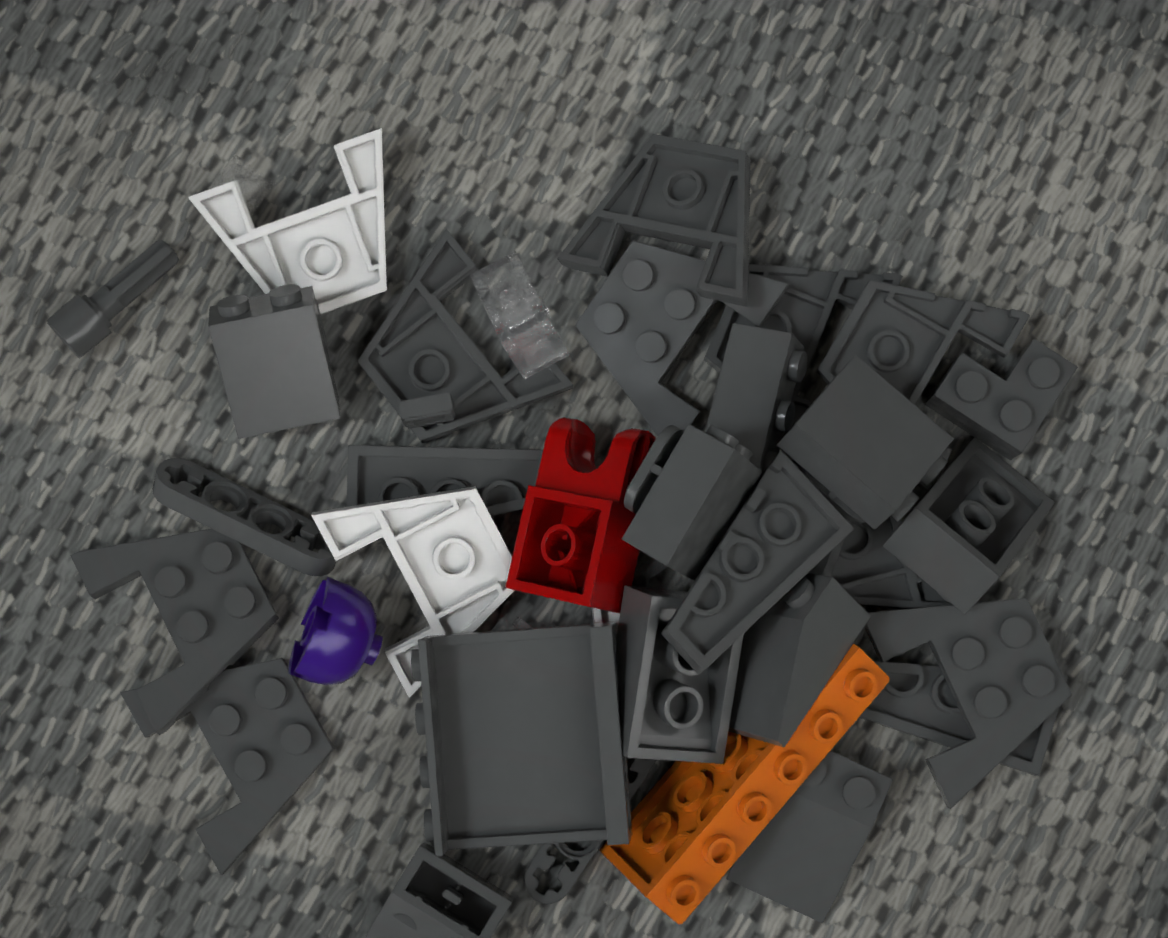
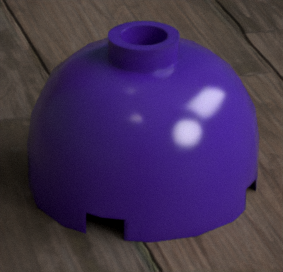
[288,577,383,685]

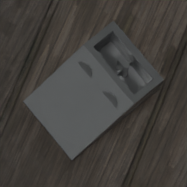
[365,842,514,938]

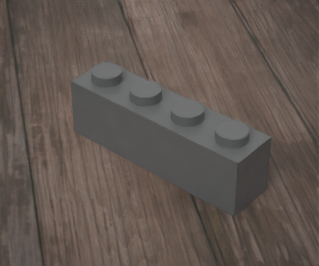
[705,323,808,486]

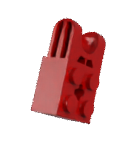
[505,417,656,613]

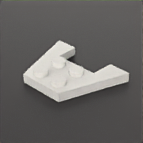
[188,128,387,315]
[311,486,515,698]

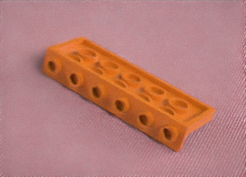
[599,644,890,924]

